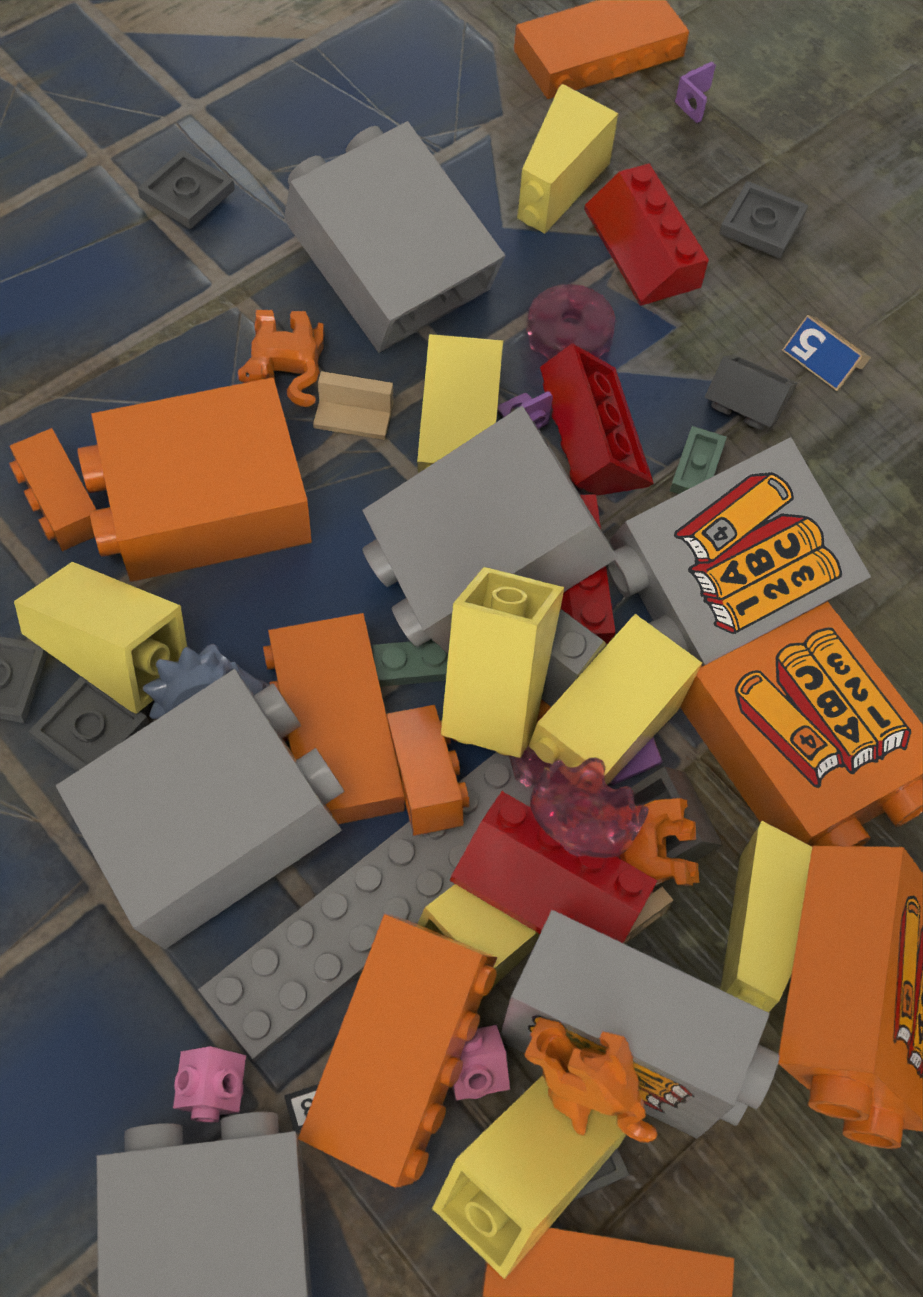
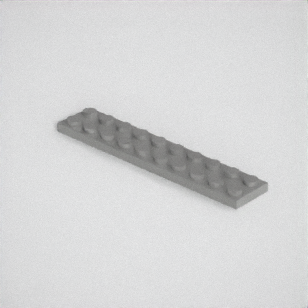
[198,745,583,1062]

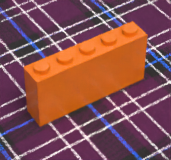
[514,0,689,100]
[263,613,405,824]
[298,914,497,1188]
[481,1228,734,1297]

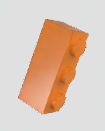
[9,428,96,551]
[386,705,470,836]

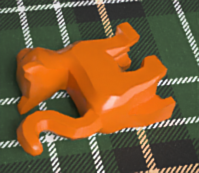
[238,310,324,407]
[566,798,699,886]
[524,1018,658,1143]

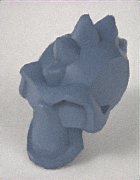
[143,644,269,719]

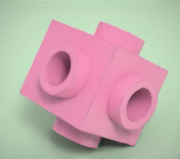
[452,1025,510,1101]
[173,1046,246,1123]

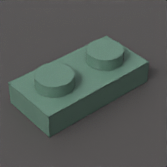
[670,426,727,494]
[372,640,448,687]

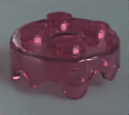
[526,284,616,360]
[530,757,649,858]

